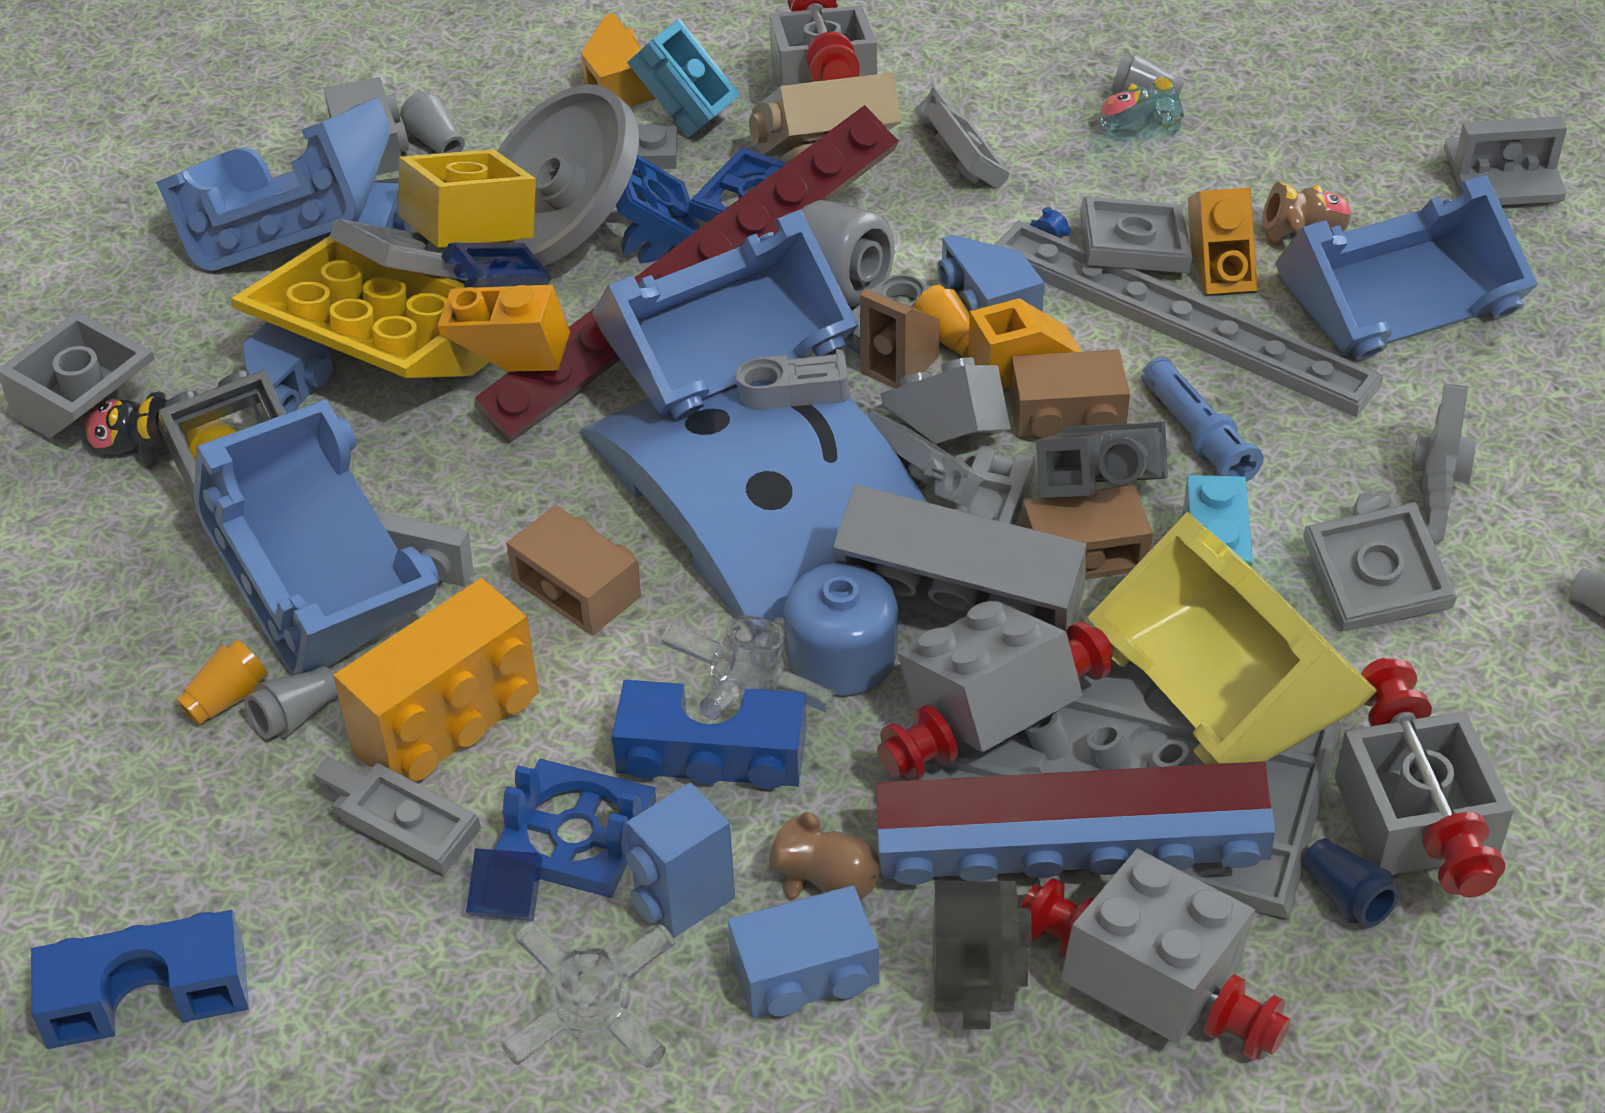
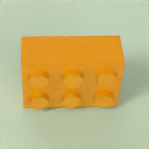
[333,577,539,781]

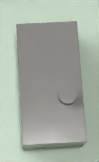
[833,484,1087,631]

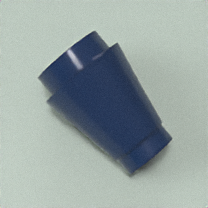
[1302,838,1400,928]

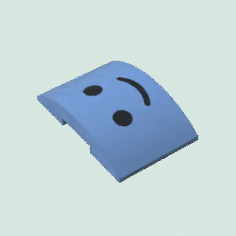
[581,381,926,637]

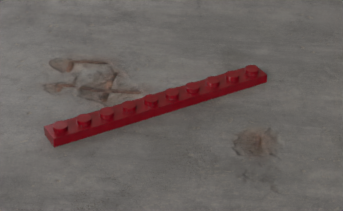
[474,105,899,444]

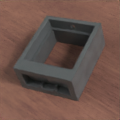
[159,369,286,504]

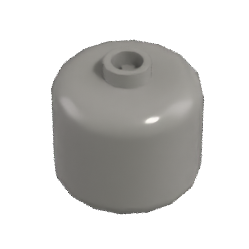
[801,200,895,306]

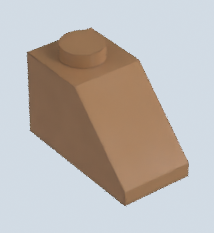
[860,289,940,389]

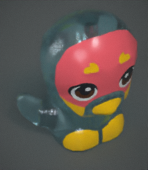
[1100,76,1184,138]

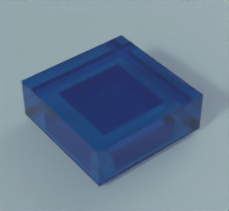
[466,848,542,921]

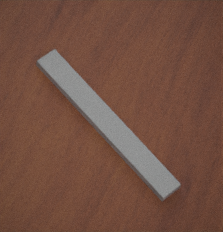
[994,221,1383,418]

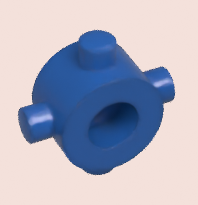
[1030,207,1071,238]

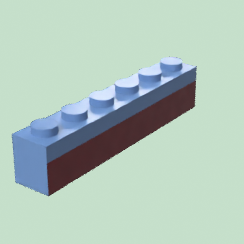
[876,761,1275,885]

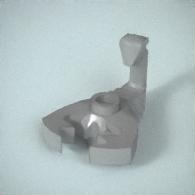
[1353,383,1476,544]

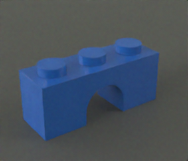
[612,680,807,789]
[31,910,249,1049]

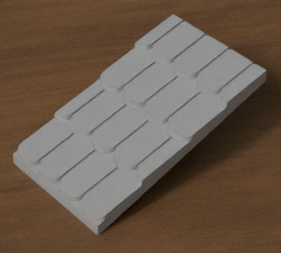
[888,616,1341,919]

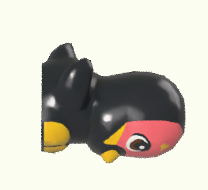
[85,391,168,468]

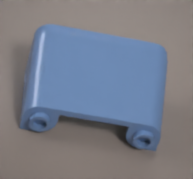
[156,97,390,271]
[1275,174,1538,360]
[592,209,858,420]
[194,399,439,675]

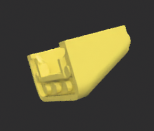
[1087,512,1377,764]

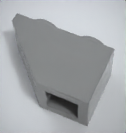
[880,357,1011,444]

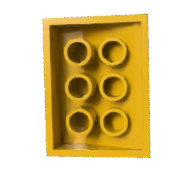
[231,236,490,378]

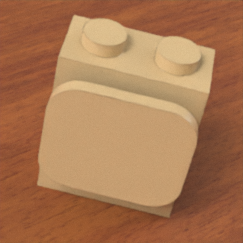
[749,73,902,163]

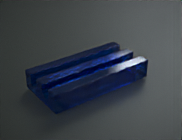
[441,242,552,288]

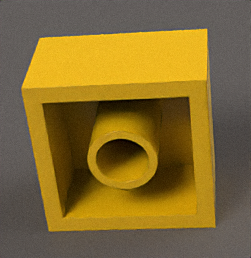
[398,149,536,252]

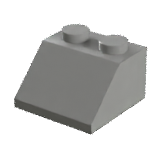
[0,310,155,439]

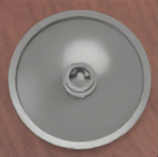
[480,84,639,270]

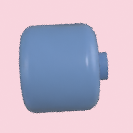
[784,562,898,697]

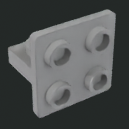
[1444,116,1567,205]

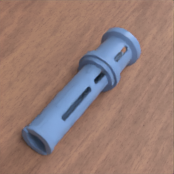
[1141,357,1264,481]

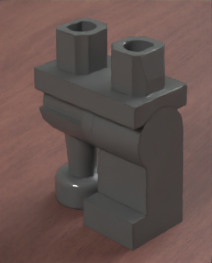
[1036,421,1168,498]

